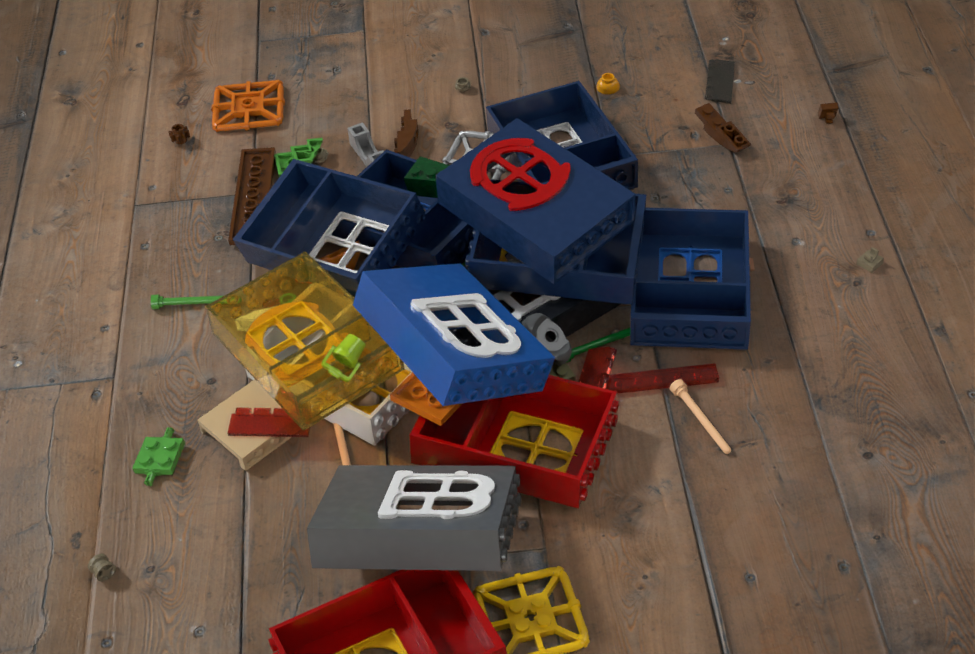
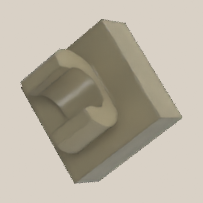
[857,247,884,273]

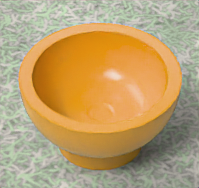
[596,73,620,95]

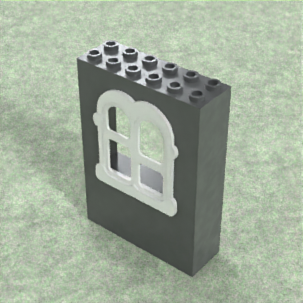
[307,465,521,571]

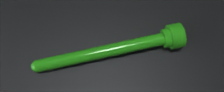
[151,294,241,309]

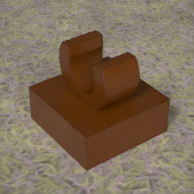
[818,102,839,124]

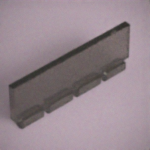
[705,59,735,104]

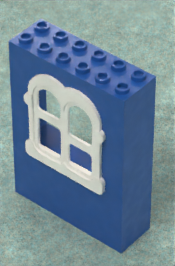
[353,263,555,406]

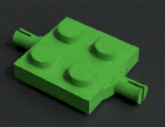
[132,427,185,486]

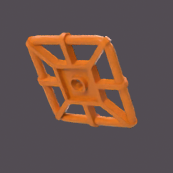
[211,80,285,132]

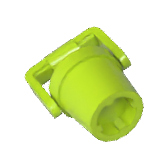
[321,334,366,382]

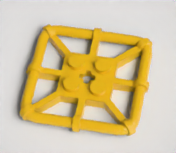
[473,566,590,654]

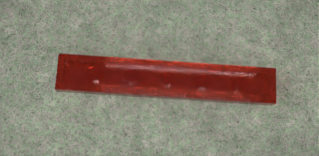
[597,363,719,394]

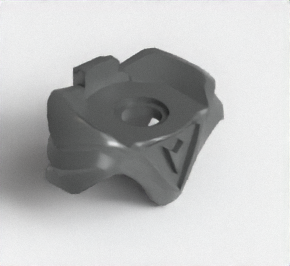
[522,313,572,366]

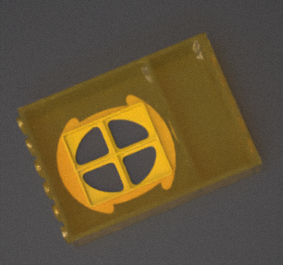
[205,252,405,431]

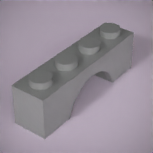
[347,122,384,167]

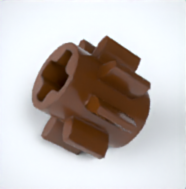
[168,124,190,144]

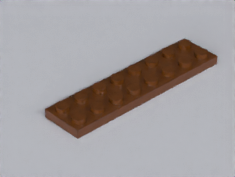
[228,147,276,245]

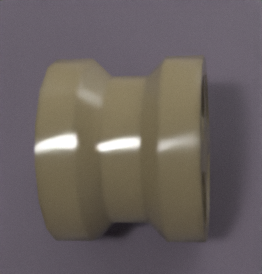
[88,554,116,581]

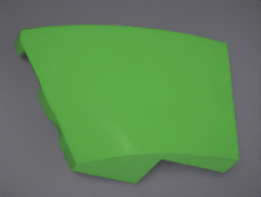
[275,138,323,177]

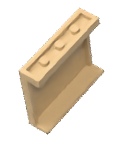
[198,375,308,471]

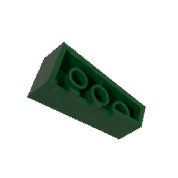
[404,156,450,198]

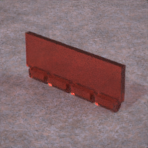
[579,347,617,389]
[227,407,312,437]

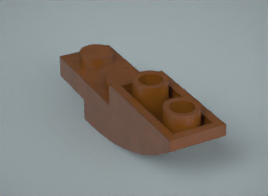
[695,103,751,152]
[394,109,419,157]

